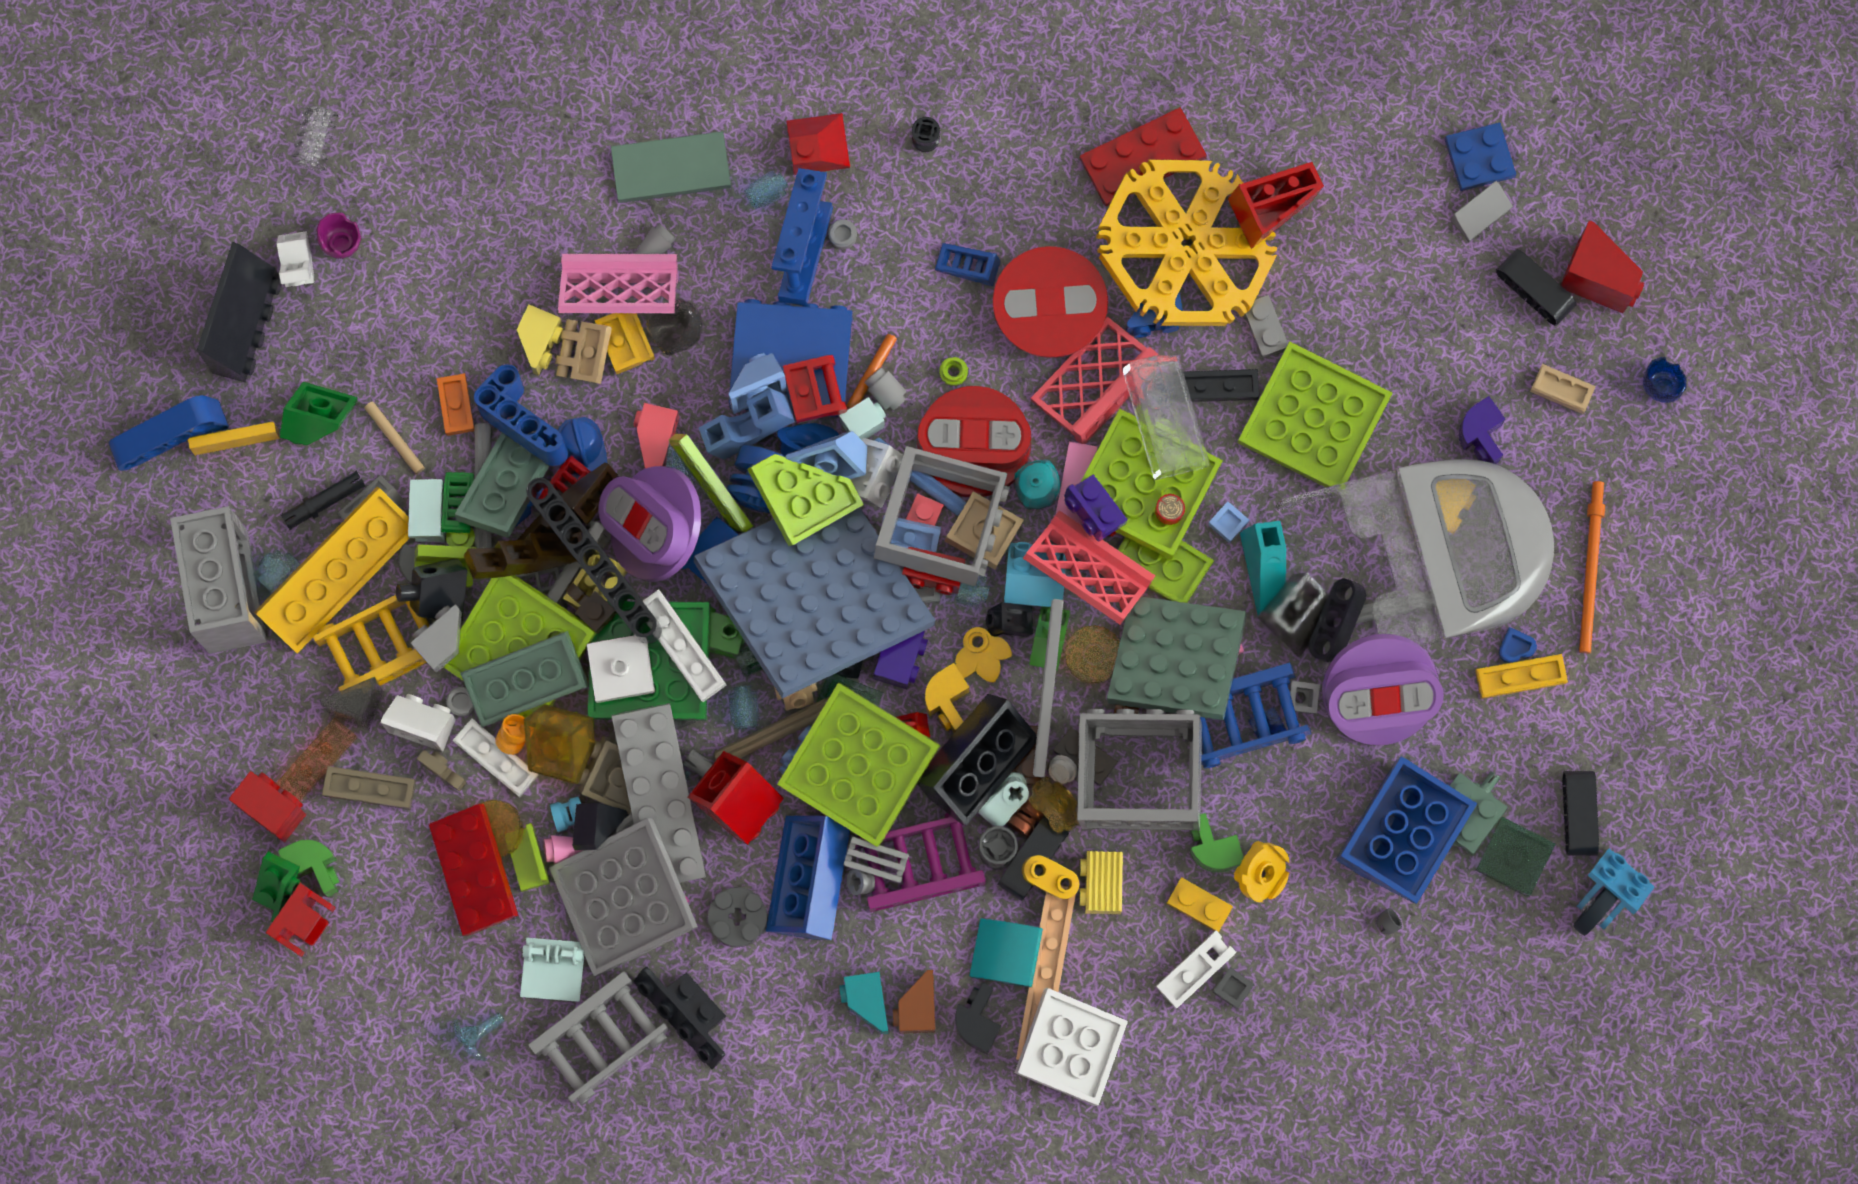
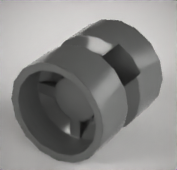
[979,826,1018,870]

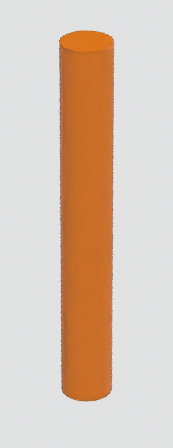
[846,333,897,410]

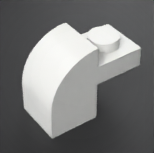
[276,231,314,287]

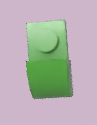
[1189,813,1244,873]
[278,840,340,897]

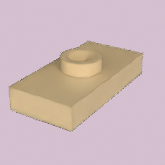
[1530,364,1596,414]

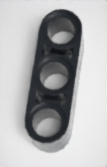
[1496,249,1577,326]
[1309,578,1367,663]
[1562,771,1599,856]
[997,814,1070,901]

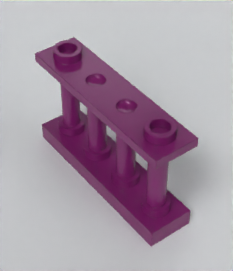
[855,813,986,913]

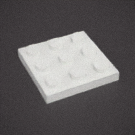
[1014,988,1128,1106]

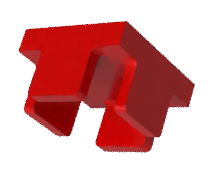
[265,883,336,957]

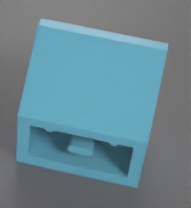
[1004,542,1066,607]

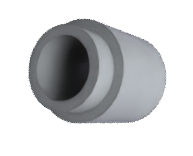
[864,367,907,411]

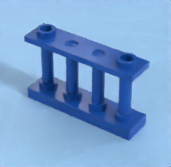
[771,168,833,306]
[1200,662,1312,769]

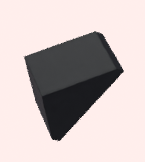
[572,803,629,850]

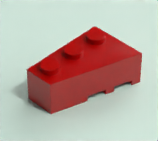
[1228,162,1324,249]

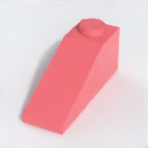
[634,403,680,469]

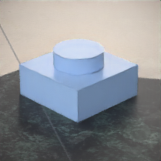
[1208,501,1250,544]

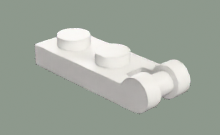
[1155,930,1236,1008]

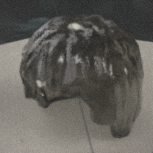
[646,299,703,356]

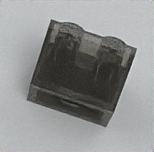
[1257,572,1328,657]

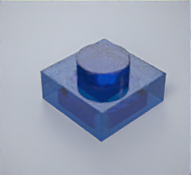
[1248,706,1288,739]

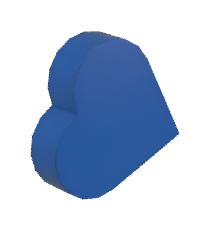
[1498,627,1537,663]

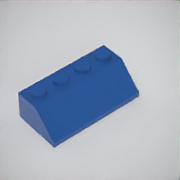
[766,816,850,940]

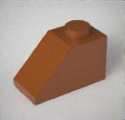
[893,970,935,1034]

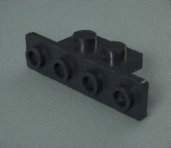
[634,967,726,1069]

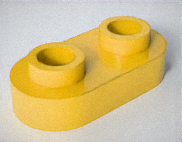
[1022,855,1079,899]

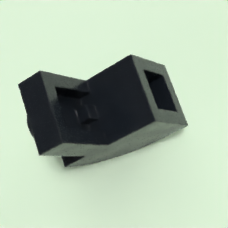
[955,983,1001,1055]

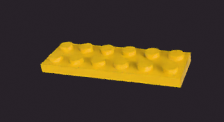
[254,487,410,654]

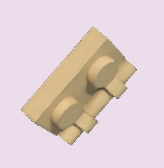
[555,319,612,384]

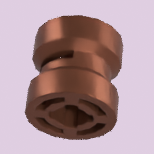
[1006,799,1046,838]

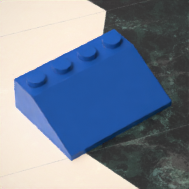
[1335,756,1477,904]

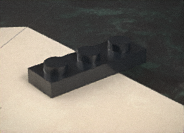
[1171,369,1259,403]

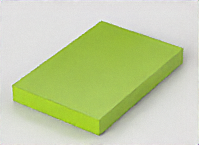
[1117,537,1214,603]

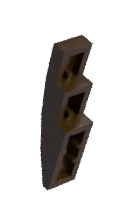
[517,462,619,540]
[464,532,582,579]

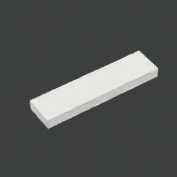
[643,590,727,702]

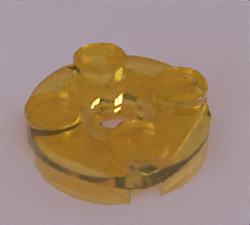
[1029,776,1079,833]

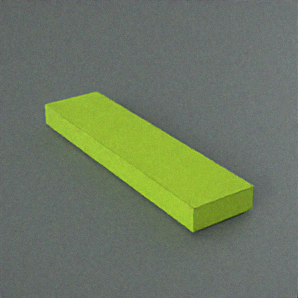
[669,434,753,532]

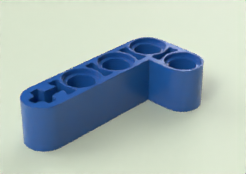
[474,364,568,466]
[108,395,229,471]

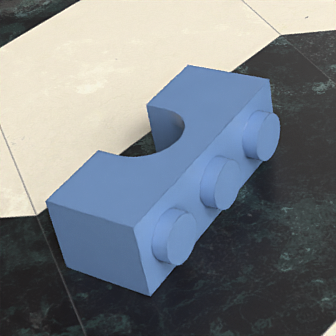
[699,388,796,460]

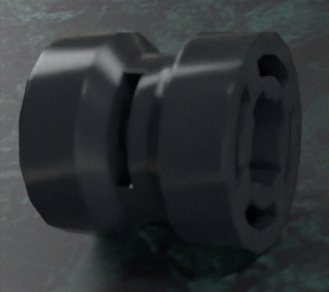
[912,117,940,152]

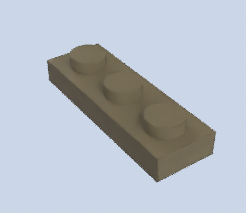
[322,766,416,810]

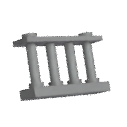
[528,971,669,1104]

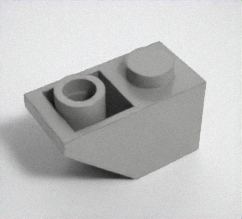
[411,604,462,673]

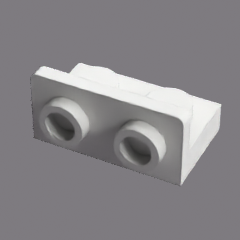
[851,438,903,508]

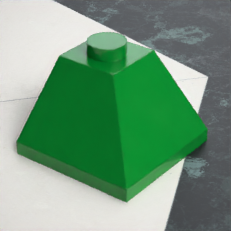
[280,381,358,445]

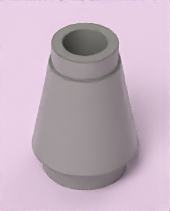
[634,223,676,254]

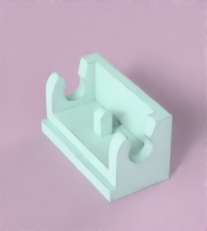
[408,479,445,542]

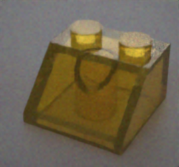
[523,704,595,784]

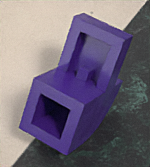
[1459,396,1506,464]

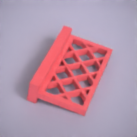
[1031,317,1160,444]
[1023,510,1155,625]

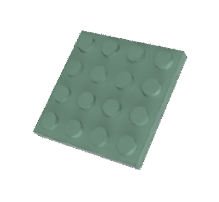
[1107,597,1247,720]

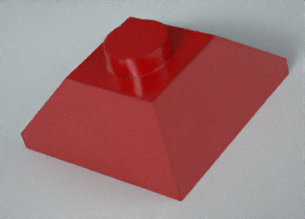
[786,113,850,175]

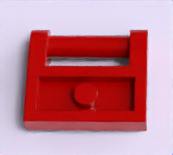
[783,355,847,423]

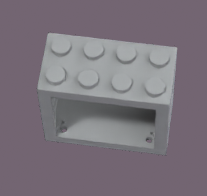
[170,506,267,654]
[1077,709,1202,831]

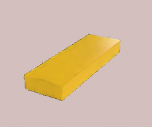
[188,421,280,455]
[1475,654,1568,699]

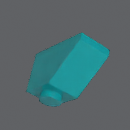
[839,972,889,1034]

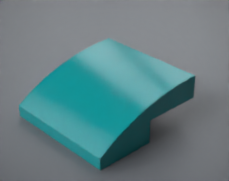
[969,918,1043,987]

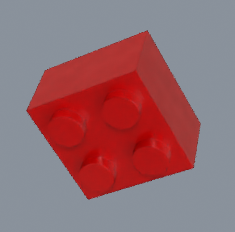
[228,771,306,843]

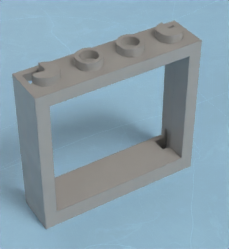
[874,446,1010,586]

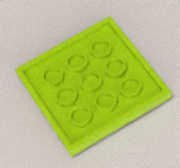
[1237,341,1393,495]
[1081,408,1223,560]
[443,575,596,729]
[777,683,940,847]

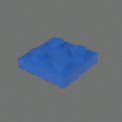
[1445,122,1517,191]

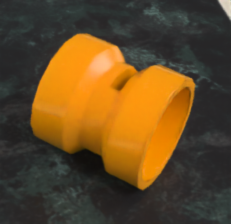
[495,714,531,755]

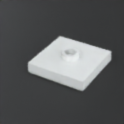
[587,633,655,703]

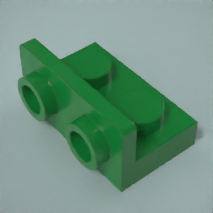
[252,851,300,922]

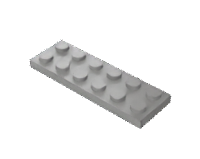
[612,703,706,883]

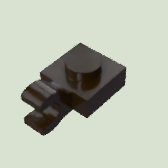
[565,583,617,634]

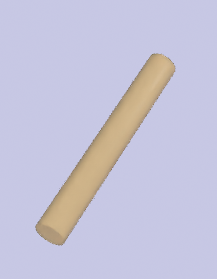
[364,401,425,475]

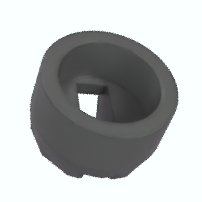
[1376,908,1402,935]

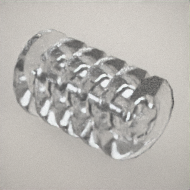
[291,106,339,171]

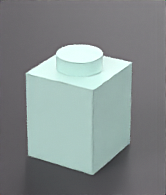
[839,397,886,440]

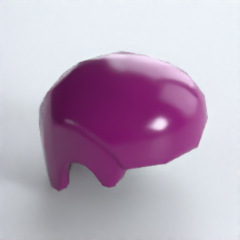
[316,212,362,259]

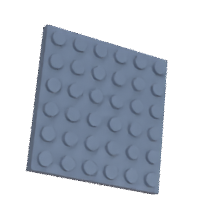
[693,507,936,699]

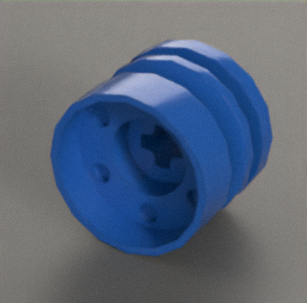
[726,445,786,513]

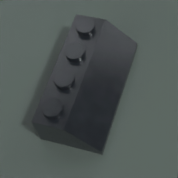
[917,694,1037,826]

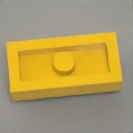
[1166,877,1233,932]

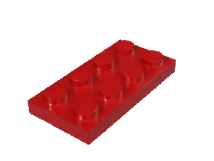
[1079,107,1207,207]
[428,804,519,936]

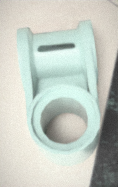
[978,772,1029,827]

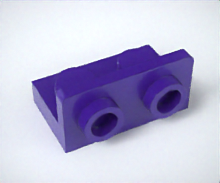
[1064,474,1128,542]

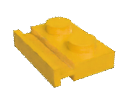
[594,313,655,375]

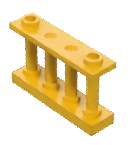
[313,595,430,703]

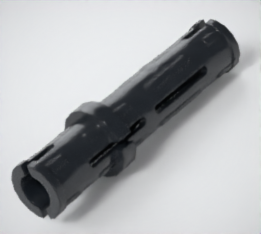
[280,471,366,530]

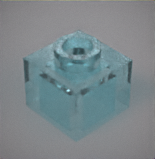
[956,576,991,609]

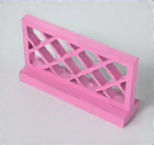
[558,254,678,313]

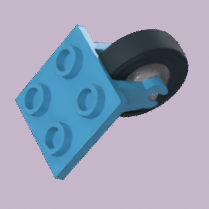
[1573,848,1654,936]

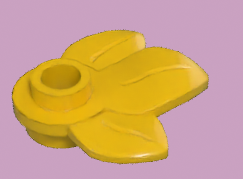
[955,627,1012,683]

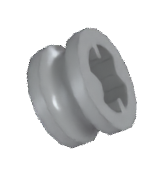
[847,869,875,895]

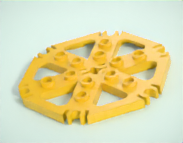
[1096,160,1277,326]

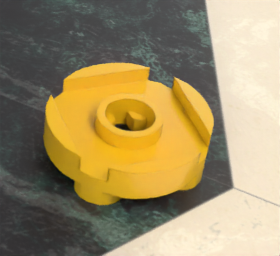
[1234,841,1289,902]

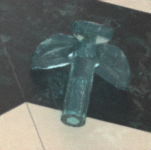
[453,1012,505,1062]

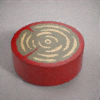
[1155,494,1185,525]

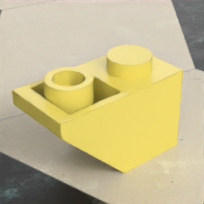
[517,304,564,376]

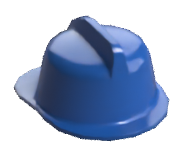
[558,417,607,480]
[777,423,839,456]

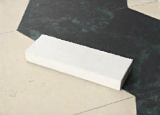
[452,718,539,798]

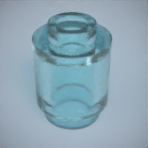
[744,171,788,210]
[728,686,760,729]

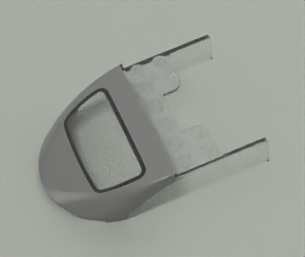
[1276,459,1554,673]

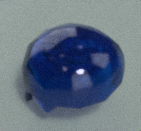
[1643,357,1687,403]

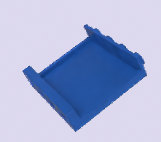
[729,299,853,417]

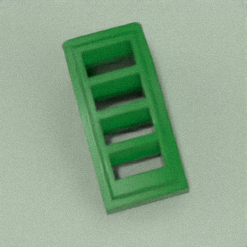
[441,472,475,533]

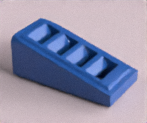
[935,243,1000,286]

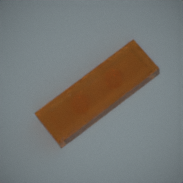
[276,717,358,802]

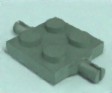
[1450,771,1508,856]

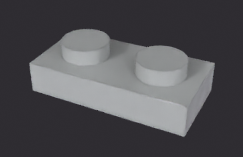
[1245,295,1288,359]

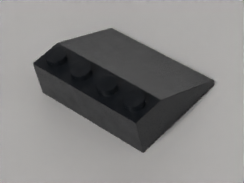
[197,242,282,382]

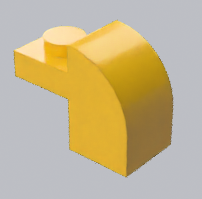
[925,663,970,733]

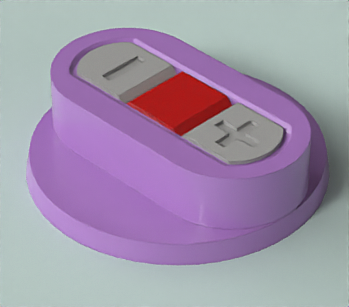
[599,466,701,582]
[1322,634,1444,745]

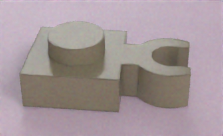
[417,750,467,792]

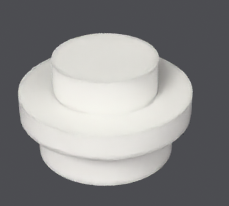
[1049,755,1078,784]

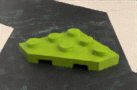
[747,454,864,546]

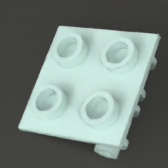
[520,938,584,1002]

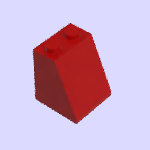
[1560,220,1645,313]
[687,751,784,845]

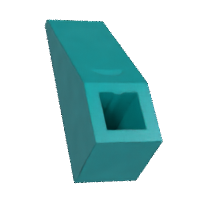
[1239,521,1287,617]

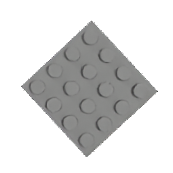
[549,818,698,977]

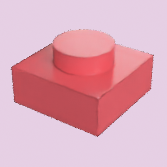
[906,493,944,526]

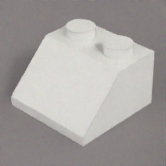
[380,694,456,752]

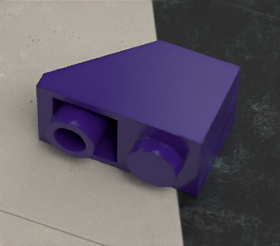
[873,631,928,690]

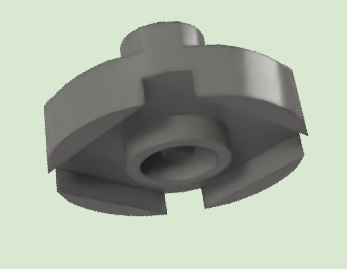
[708,887,768,948]

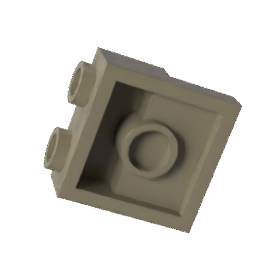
[576,736,631,814]

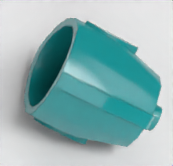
[1014,460,1061,510]

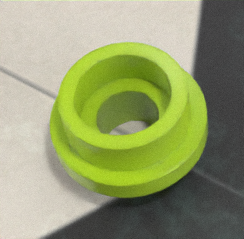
[939,357,968,386]

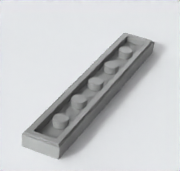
[1033,599,1064,777]

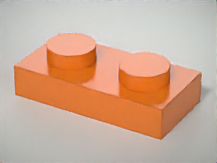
[436,373,475,436]

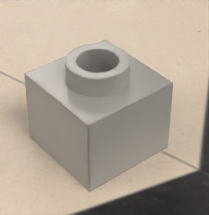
[1288,681,1320,714]

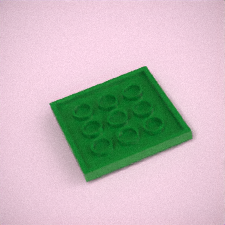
[587,601,711,721]

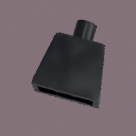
[396,559,467,621]

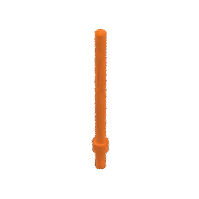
[1579,481,1605,654]

